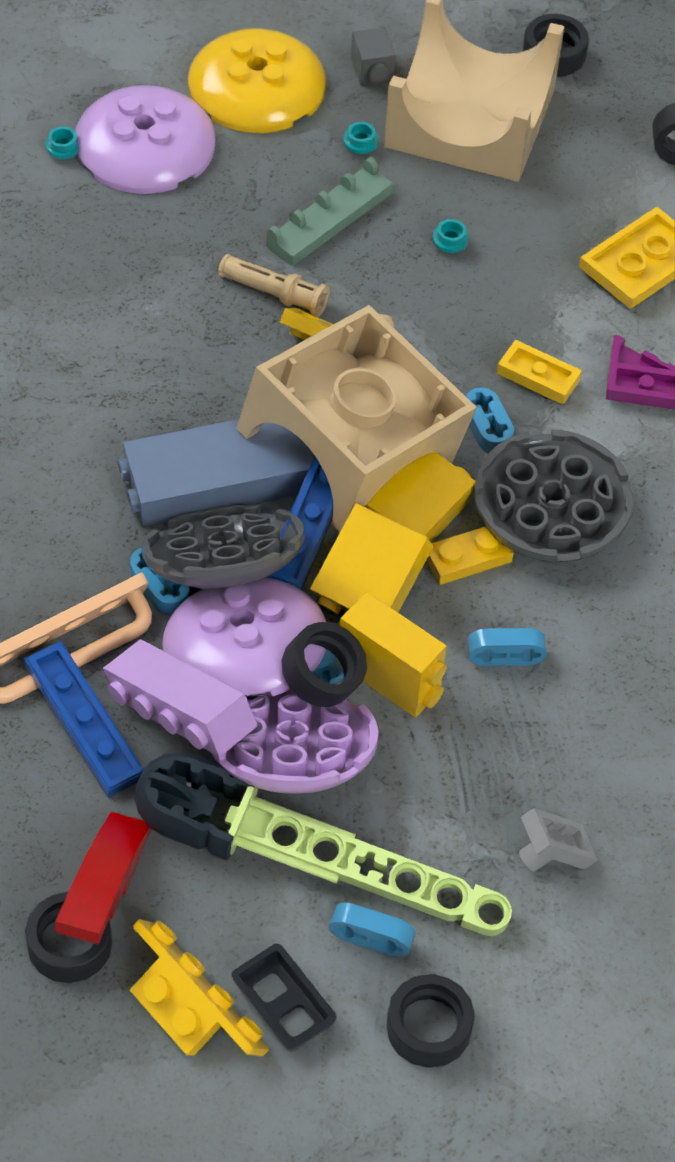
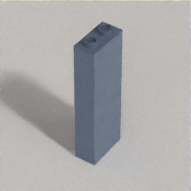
[118,419,315,527]

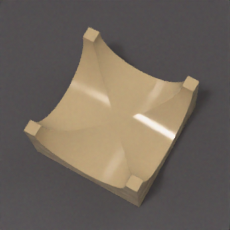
[384,0,564,182]
[236,305,477,532]

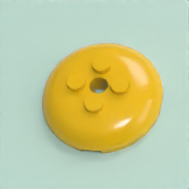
[188,28,326,133]

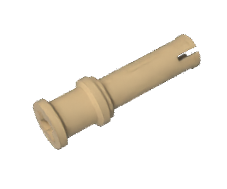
[218,254,330,317]

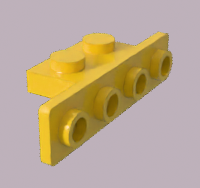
[130,919,270,1057]

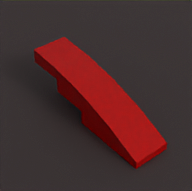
[55,811,151,945]

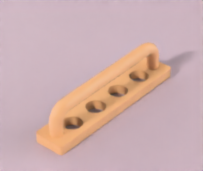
[0,572,152,704]

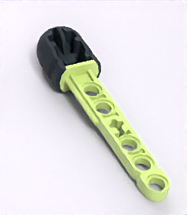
[134,752,512,936]

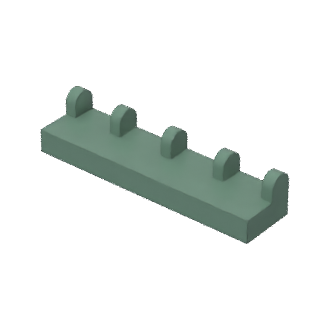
[267,157,393,267]

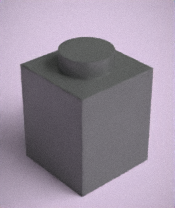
[351,27,396,86]

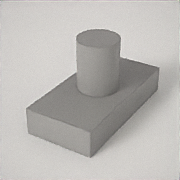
[520,808,598,872]

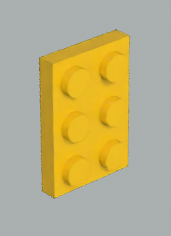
[579,207,675,309]

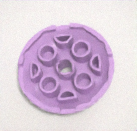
[75,85,216,194]
[162,577,326,696]
[211,689,378,794]

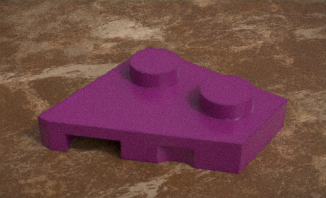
[605,335,675,410]

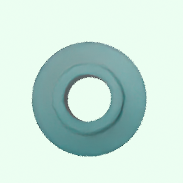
[343,122,379,154]
[45,126,79,159]
[433,219,469,253]

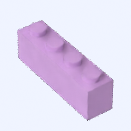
[103,639,257,757]

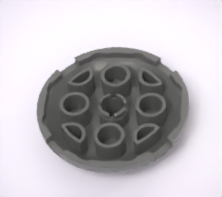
[475,429,634,562]
[142,505,305,590]

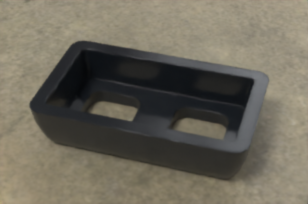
[231,944,337,1052]

